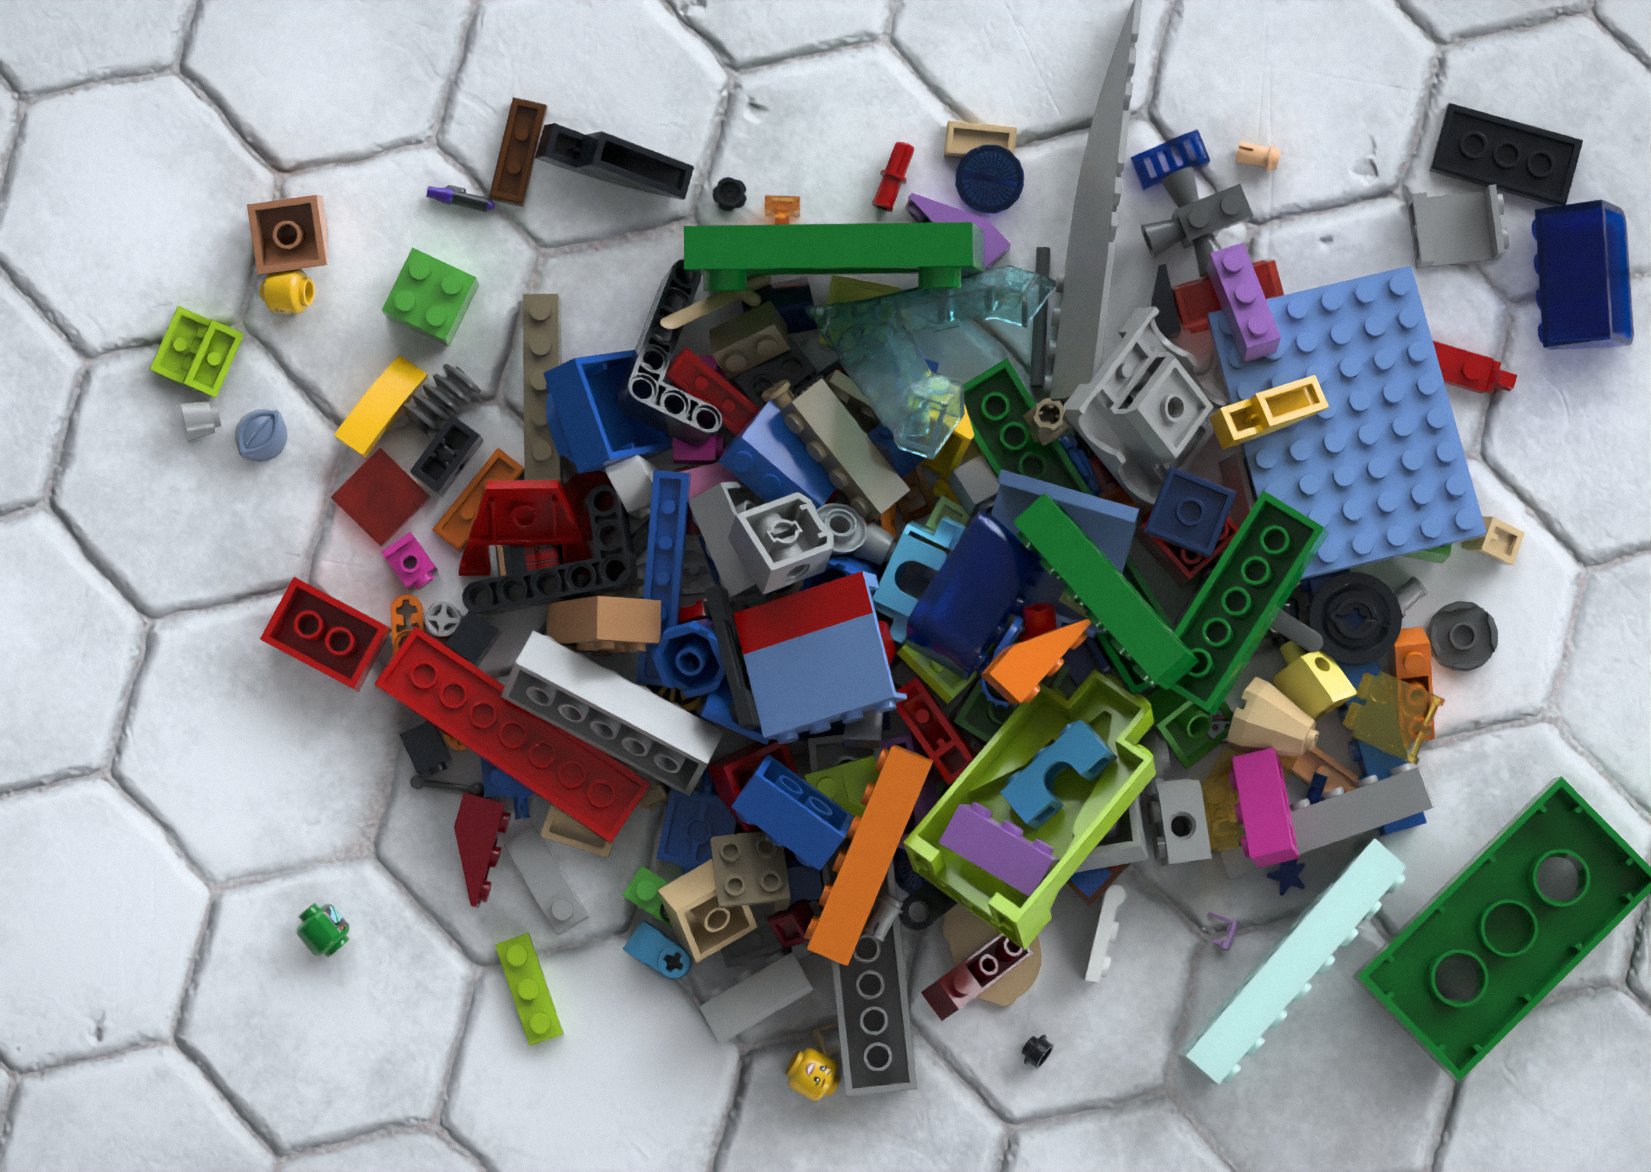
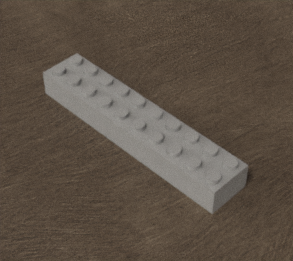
[808,734,918,1097]

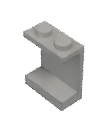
[1407,184,1509,269]

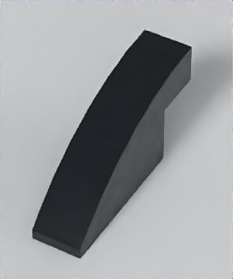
[535,123,694,200]

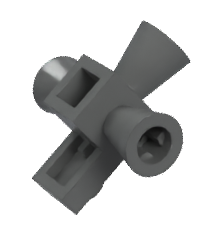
[1141,167,1254,277]

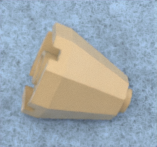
[1227,677,1319,757]

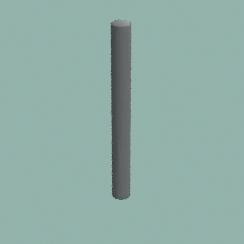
[1030,247,1050,387]

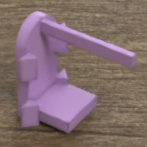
[1207,912,1239,951]

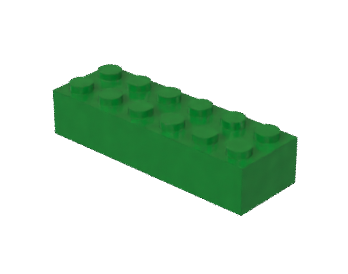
[1170,491,1329,715]
[1013,493,1199,690]

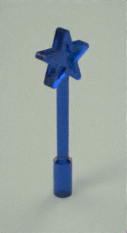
[1267,772,1328,896]

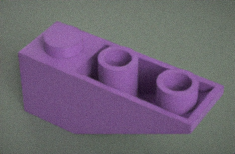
[907,193,1011,279]

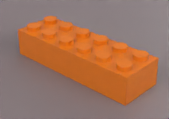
[804,744,934,966]

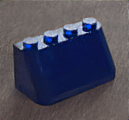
[1532,199,1634,350]
[906,510,1045,681]

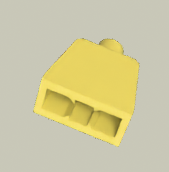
[1273,641,1357,722]

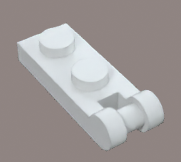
[1082,885,1126,983]

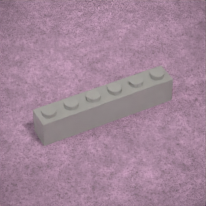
[1215,763,1435,879]

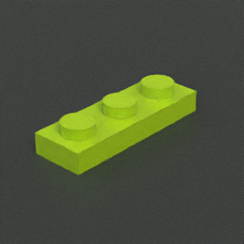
[495,933,564,1046]

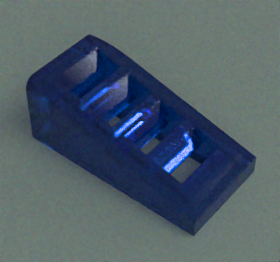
[1130,129,1210,190]

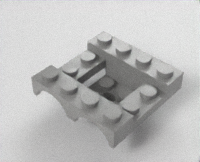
[1063,306,1230,509]

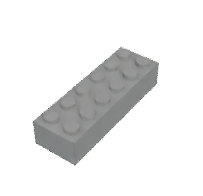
[500,630,725,797]

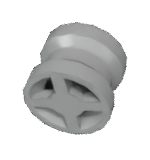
[425,602,462,639]

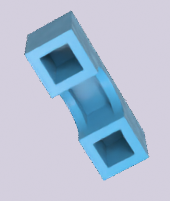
[1000,719,1117,830]

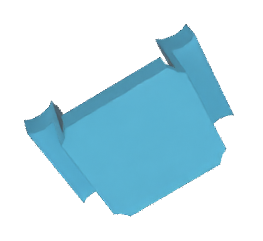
[872,516,967,644]

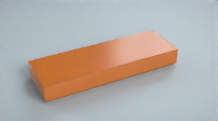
[432,448,524,553]

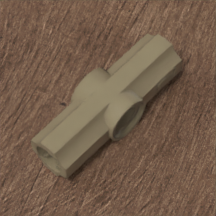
[1023,398,1070,446]

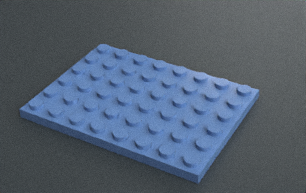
[1206,266,1487,580]

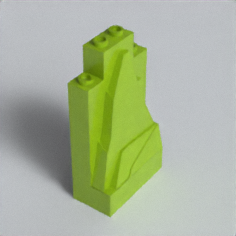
[903,669,1156,950]

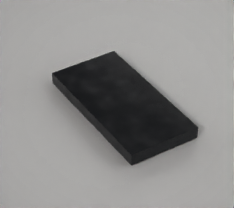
[1429,103,1583,208]

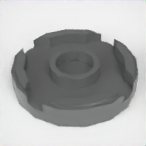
[1427,601,1498,672]

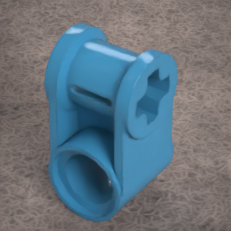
[623,919,692,978]

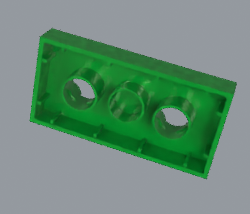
[1352,776,1651,1081]

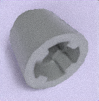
[180,402,221,442]
[854,521,897,566]

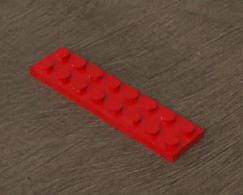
[374,626,651,845]

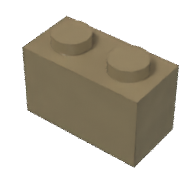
[709,300,790,379]

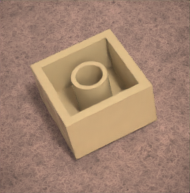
[657,859,758,963]

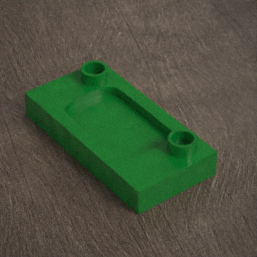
[684,222,984,291]

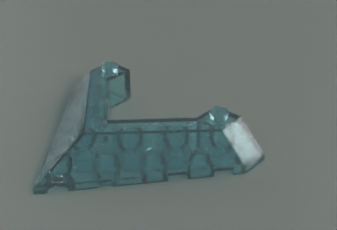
[805,265,1056,460]

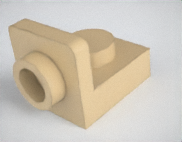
[1462,516,1525,565]

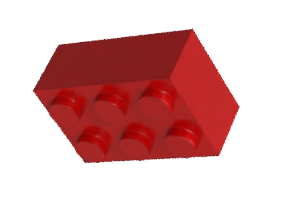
[260,577,392,692]

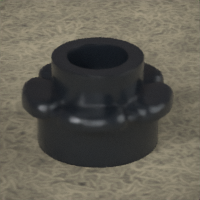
[712,177,747,211]
[1021,1035,1054,1069]

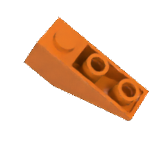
[980,619,1092,705]
[1388,627,1435,743]

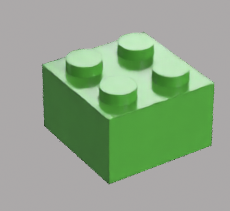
[382,247,479,347]

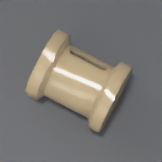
[761,379,796,409]

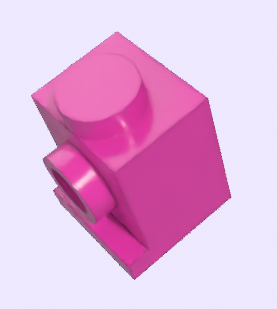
[381,532,438,590]

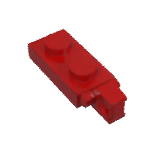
[1432,340,1517,394]

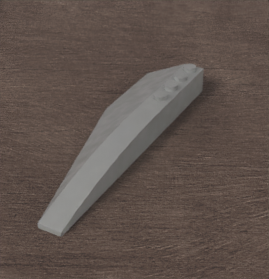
[1042,0,1142,406]

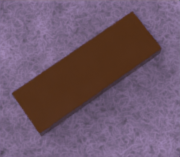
[489,97,548,207]

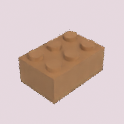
[546,596,661,656]

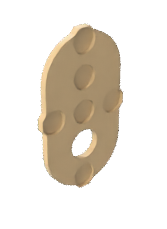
[941,903,1041,1007]

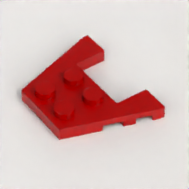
[459,480,595,576]

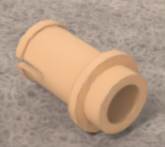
[1235,140,1281,172]

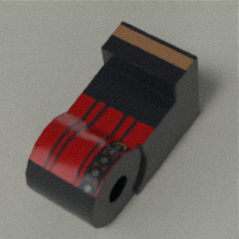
[495,544,564,576]

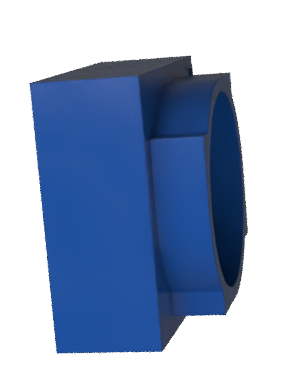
[543,350,673,474]

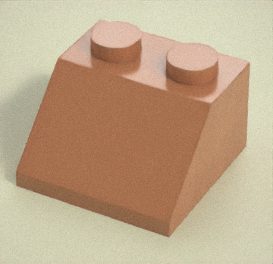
[247,195,328,275]

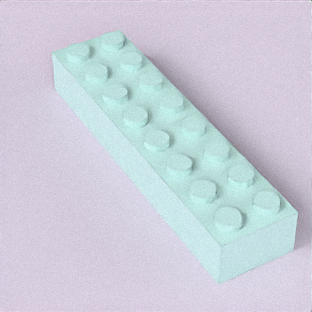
[1179,838,1407,1085]

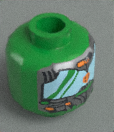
[297,903,350,957]

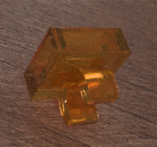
[765,195,800,225]

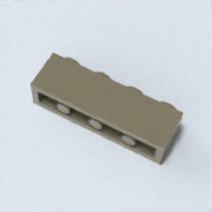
[780,378,910,523]

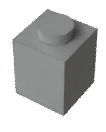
[948,455,1000,517]

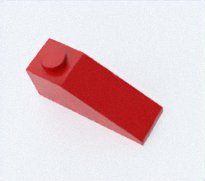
[896,677,977,786]

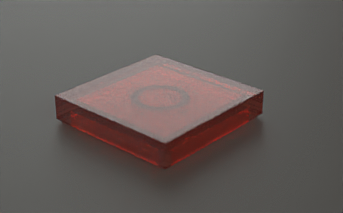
[331,448,431,547]

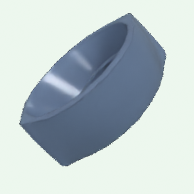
[235,409,288,461]

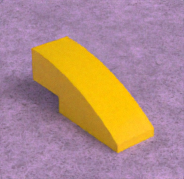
[334,355,428,459]
[1209,375,1329,450]

